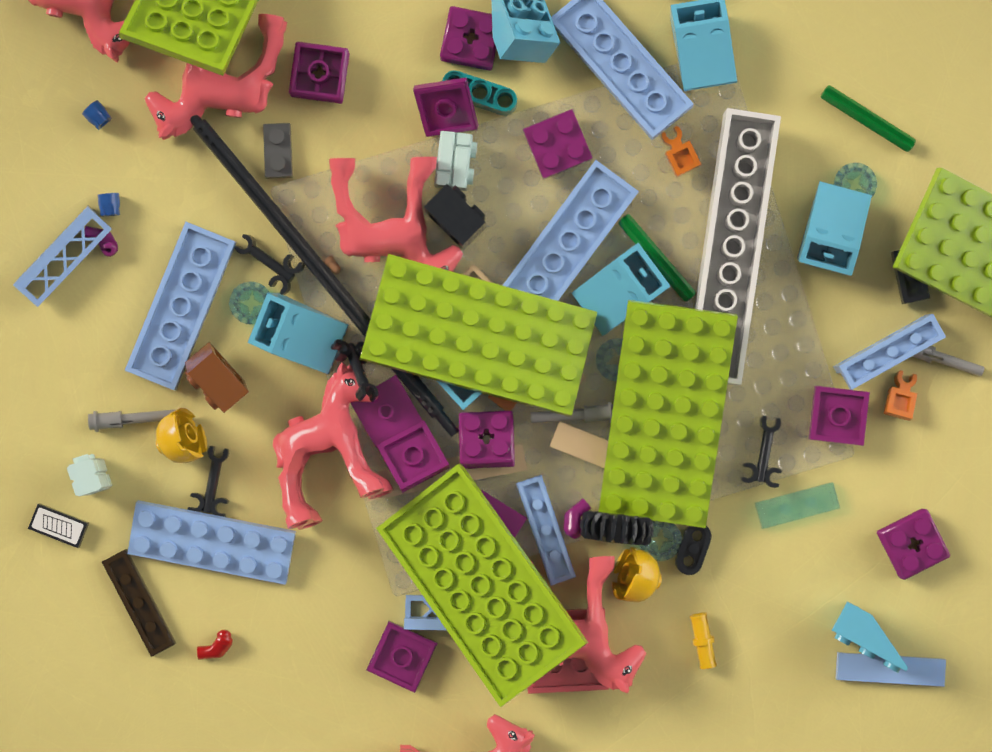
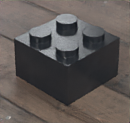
[424,184,486,251]

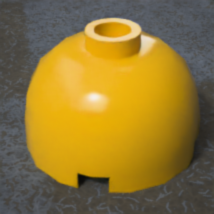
[156,408,207,463]
[612,547,662,602]

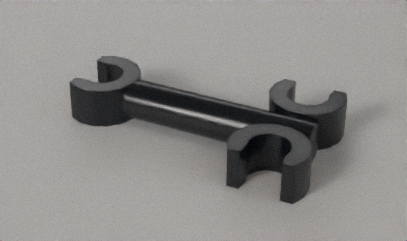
[235,234,305,295]
[331,339,379,402]
[740,415,782,488]
[188,446,229,517]

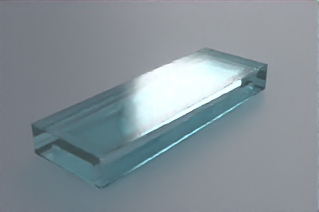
[755,482,840,529]

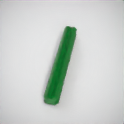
[821,85,916,152]
[618,214,696,302]

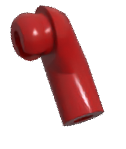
[197,630,233,660]

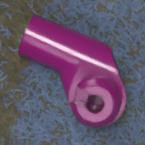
[85,226,118,257]
[564,498,591,539]

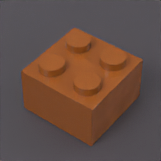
[185,342,249,413]

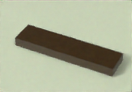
[102,549,176,657]

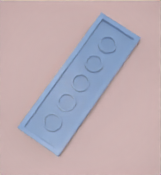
[551,0,694,140]
[502,160,639,301]
[125,222,237,391]
[127,500,296,585]

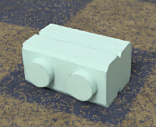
[434,131,478,191]
[67,454,112,497]

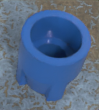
[82,100,112,130]
[97,193,120,217]

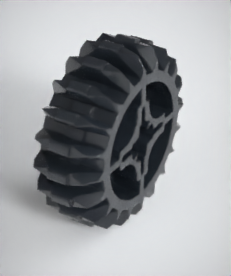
[580,511,654,545]

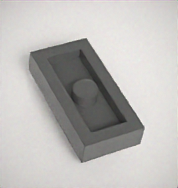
[263,123,293,179]

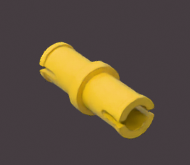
[690,612,717,669]

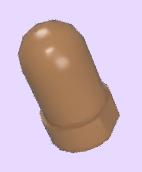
[323,255,341,274]

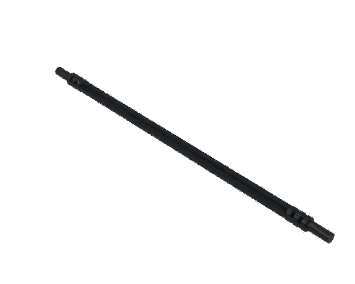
[190,115,459,437]

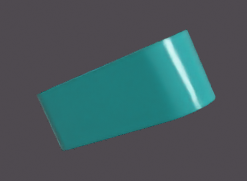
[442,70,517,116]

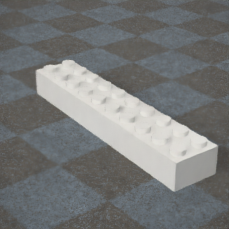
[694,108,781,386]

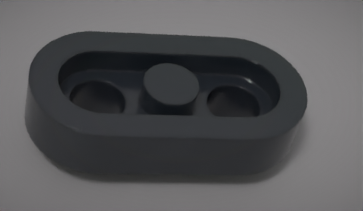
[675,526,712,575]

